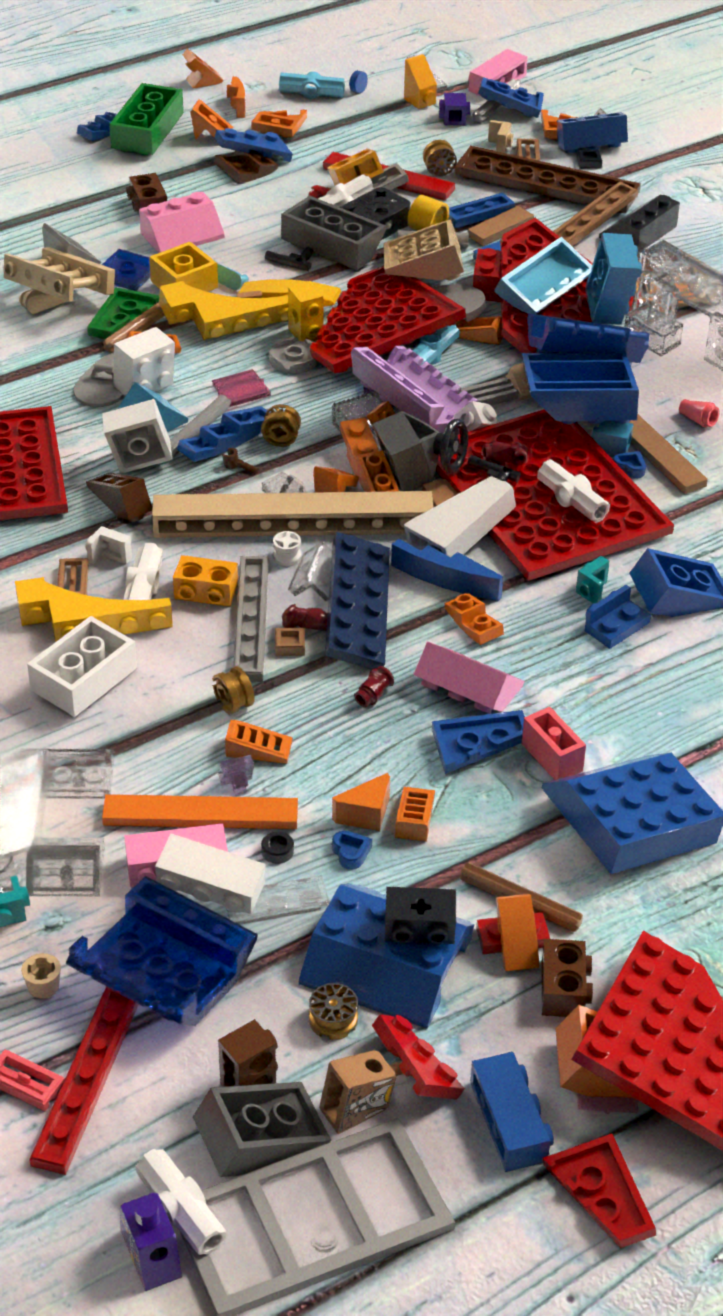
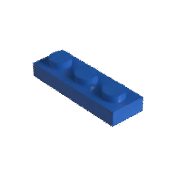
[448,192,515,228]

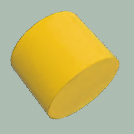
[408,195,449,231]

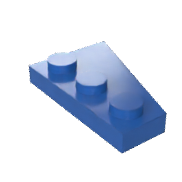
[478,78,544,118]
[215,128,293,162]
[432,710,525,774]

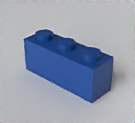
[557,112,628,153]
[470,1051,554,1172]

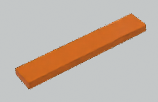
[102,794,298,829]

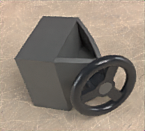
[373,411,468,491]

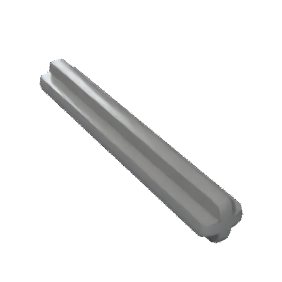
[472,78,521,123]
[170,395,231,459]

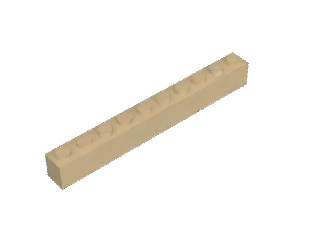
[152,491,433,538]

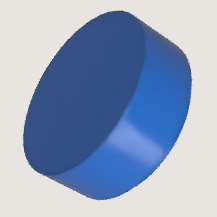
[349,70,368,93]

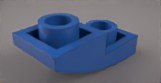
[77,112,117,141]

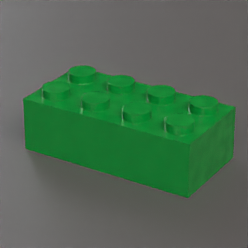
[109,83,184,155]

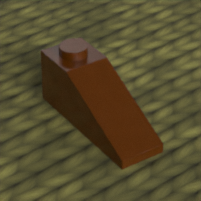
[86,472,153,522]

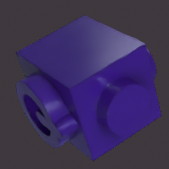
[439,93,470,126]

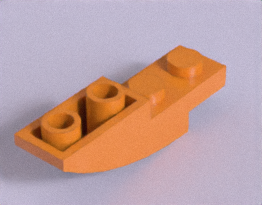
[339,417,399,492]

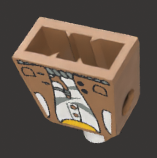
[319,1050,407,1134]

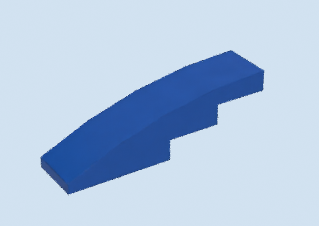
[177,406,271,462]
[391,539,503,601]

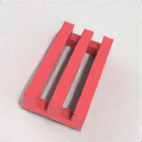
[0,1049,65,1112]

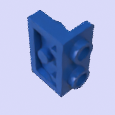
[584,585,651,649]

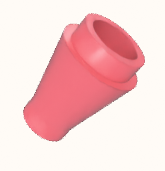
[679,399,720,428]

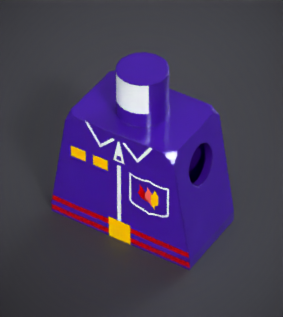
[120,1193,182,1291]

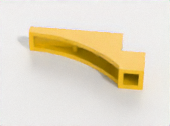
[159,281,288,340]
[15,577,173,642]

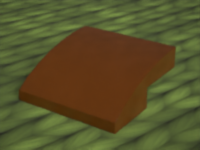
[214,149,278,183]

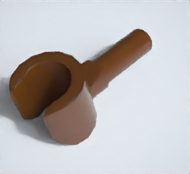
[222,448,259,474]

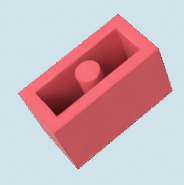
[522,707,586,780]

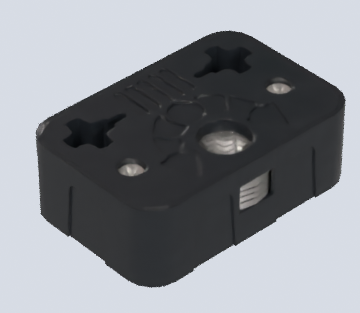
[340,187,411,240]

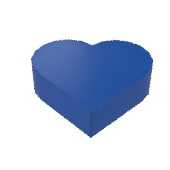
[613,451,646,479]
[332,831,373,870]

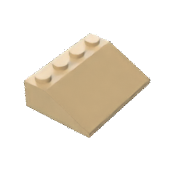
[384,219,464,281]

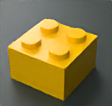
[149,241,218,292]

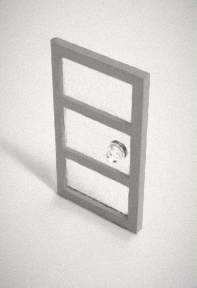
[179,1118,455,1316]

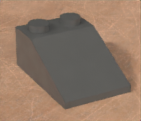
[192,1082,331,1177]

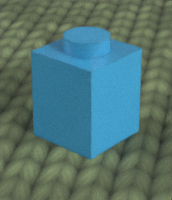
[591,421,633,458]

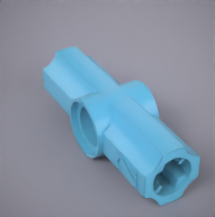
[279,71,345,99]
[411,325,460,366]

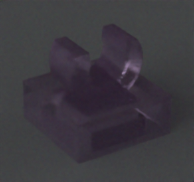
[218,755,254,795]

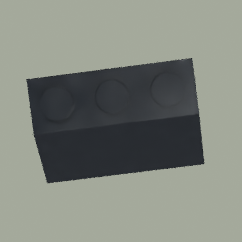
[599,194,680,253]

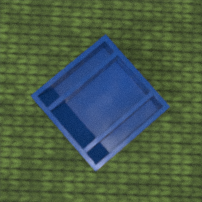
[522,352,639,424]
[541,752,723,874]

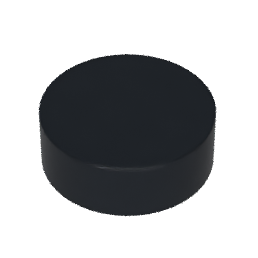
[261,832,294,864]

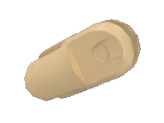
[19,289,66,315]

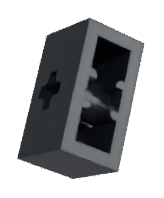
[385,887,456,945]

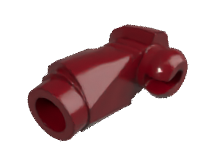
[482,441,528,464]
[282,604,328,631]
[354,666,394,708]

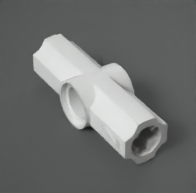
[319,174,374,207]
[537,459,610,523]
[123,543,163,600]
[136,1149,226,1255]

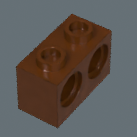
[126,173,168,216]
[541,939,593,1017]
[218,1019,278,1087]

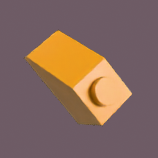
[404,54,437,109]

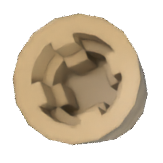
[21,953,61,999]

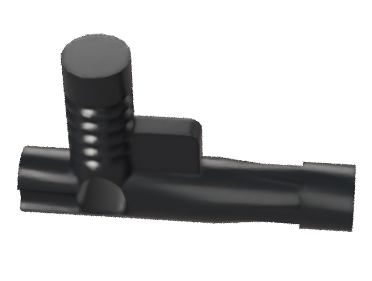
[265,247,313,271]
[468,455,521,482]

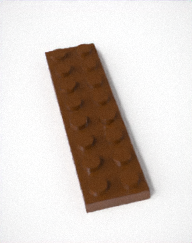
[454,145,641,213]

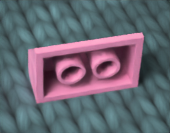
[139,192,225,253]
[413,641,525,714]

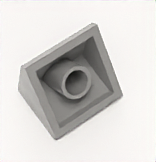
[42,223,101,264]

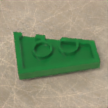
[87,287,159,339]

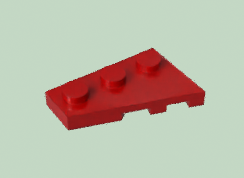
[372,1014,465,1100]
[542,1133,656,1248]

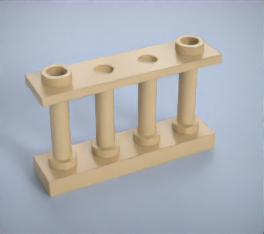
[3,247,115,302]

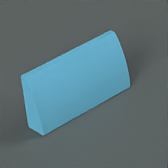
[494,237,592,314]

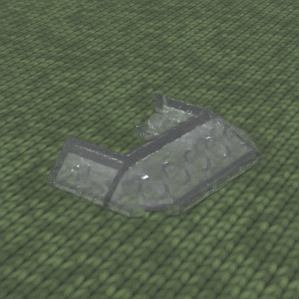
[631,240,723,371]
[0,748,115,897]

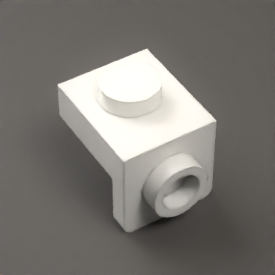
[453,401,498,432]
[85,526,132,565]

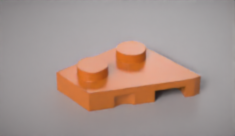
[251,109,307,138]

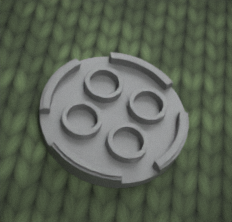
[433,284,486,322]

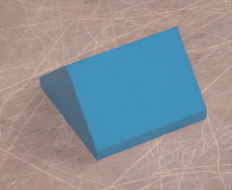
[117,382,188,432]

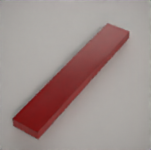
[323,152,455,201]
[29,986,140,1175]

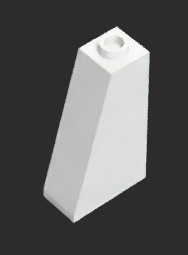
[404,476,516,557]

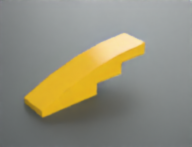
[238,279,341,307]

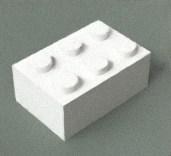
[27,616,137,717]

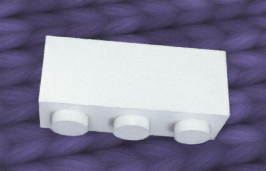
[155,833,266,914]

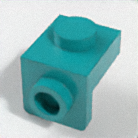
[576,556,610,604]
[0,875,30,927]

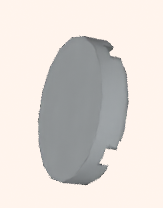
[269,337,319,374]

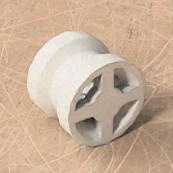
[273,531,301,567]

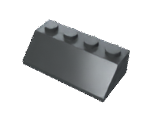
[281,196,386,270]

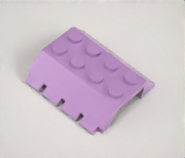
[351,346,479,433]

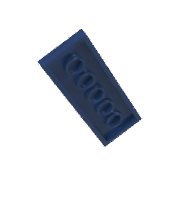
[325,532,390,669]

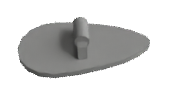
[73,352,124,407]

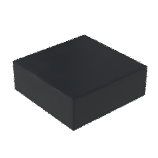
[576,149,603,169]

